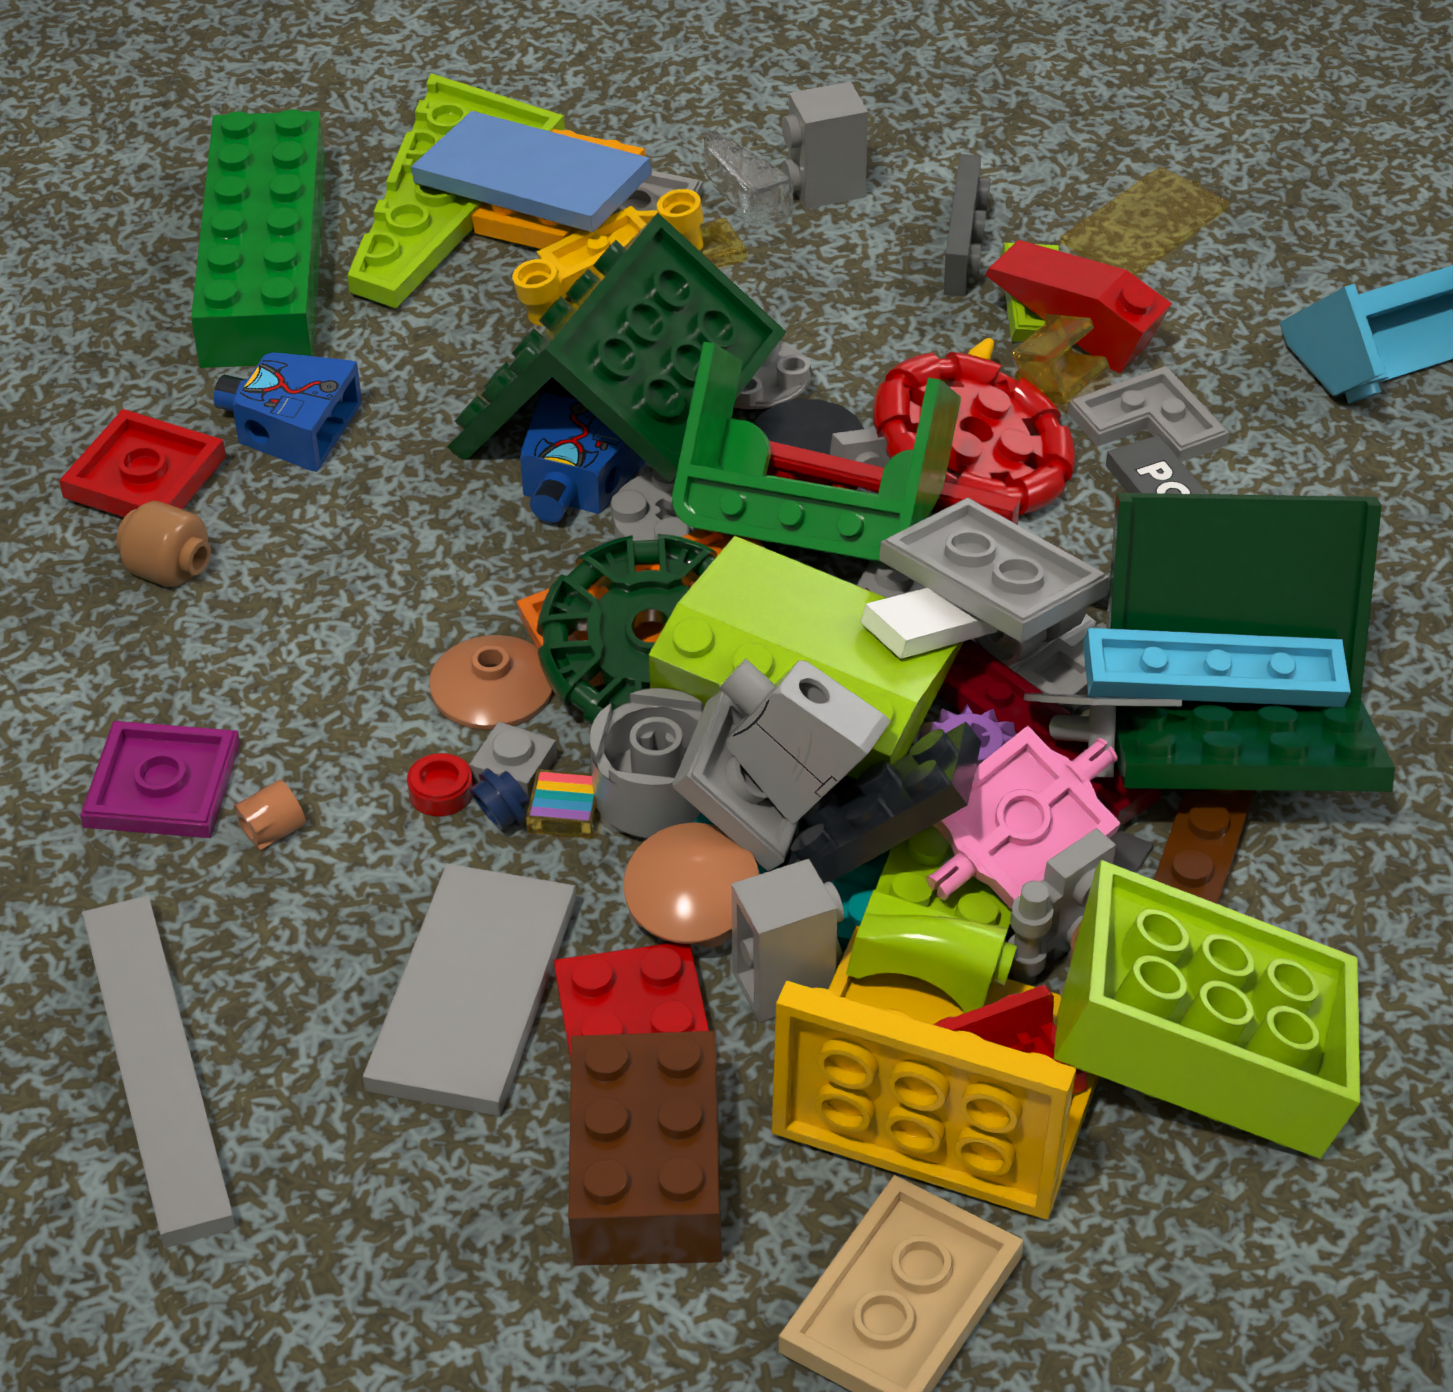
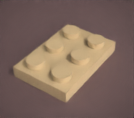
[779,1175,1024,1392]

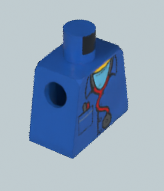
[214,352,362,472]
[520,392,646,522]

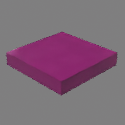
[80,721,240,838]

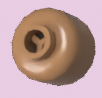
[116,501,211,588]

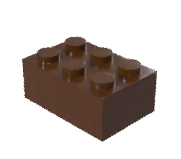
[568,1031,722,1266]

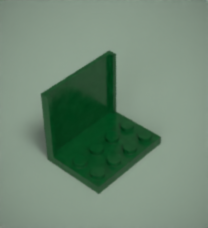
[447,213,786,483]
[1106,493,1395,792]

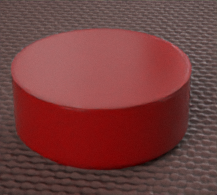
[407,753,473,817]

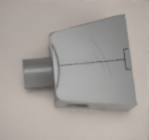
[719,658,891,825]

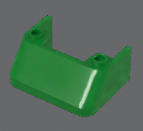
[672,342,962,563]

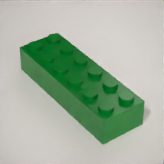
[191,109,326,368]

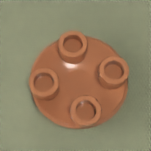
[623,823,759,948]

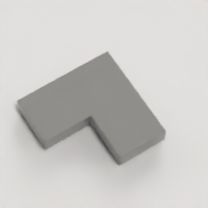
[1067,366,1229,462]

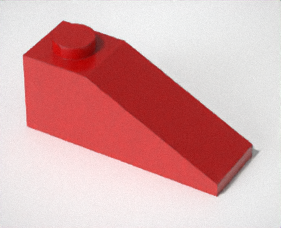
[985,240,1172,373]

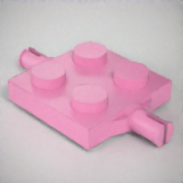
[926,726,1121,909]

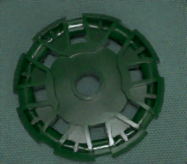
[536,534,717,725]

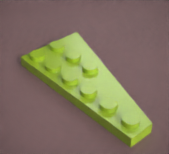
[347,73,565,308]

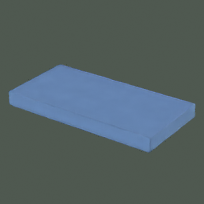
[411,111,652,233]

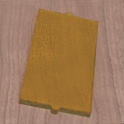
[1060,166,1230,276]

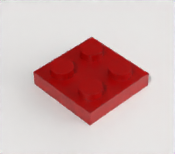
[59,409,226,517]
[554,942,709,1065]

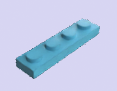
[1083,628,1351,707]

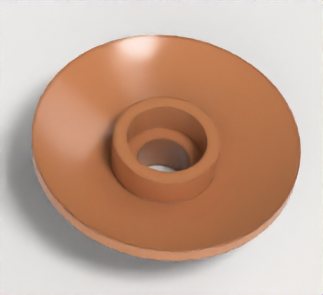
[429,635,554,730]

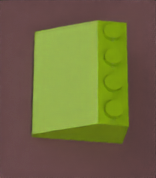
[649,536,964,780]
[1054,860,1360,1159]

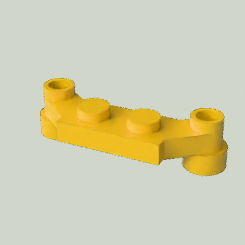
[512,189,704,326]

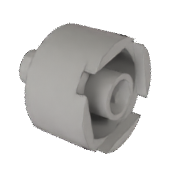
[590,688,703,838]

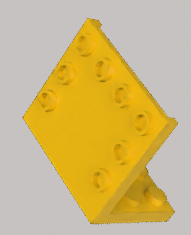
[772,925,1100,1220]

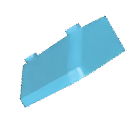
[1279,265,1453,404]

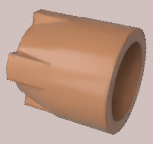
[233,780,306,851]

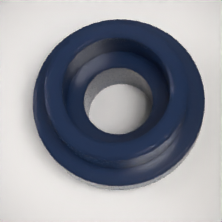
[470,768,529,831]

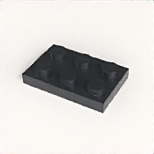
[788,721,981,883]

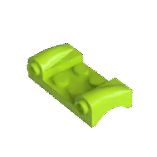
[846,825,1017,1013]

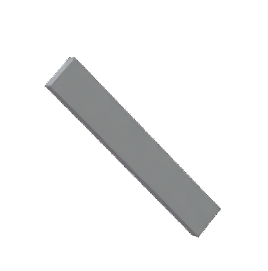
[82,895,236,1248]

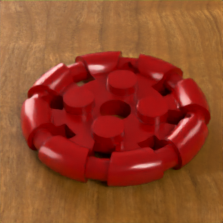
[873,352,1075,515]

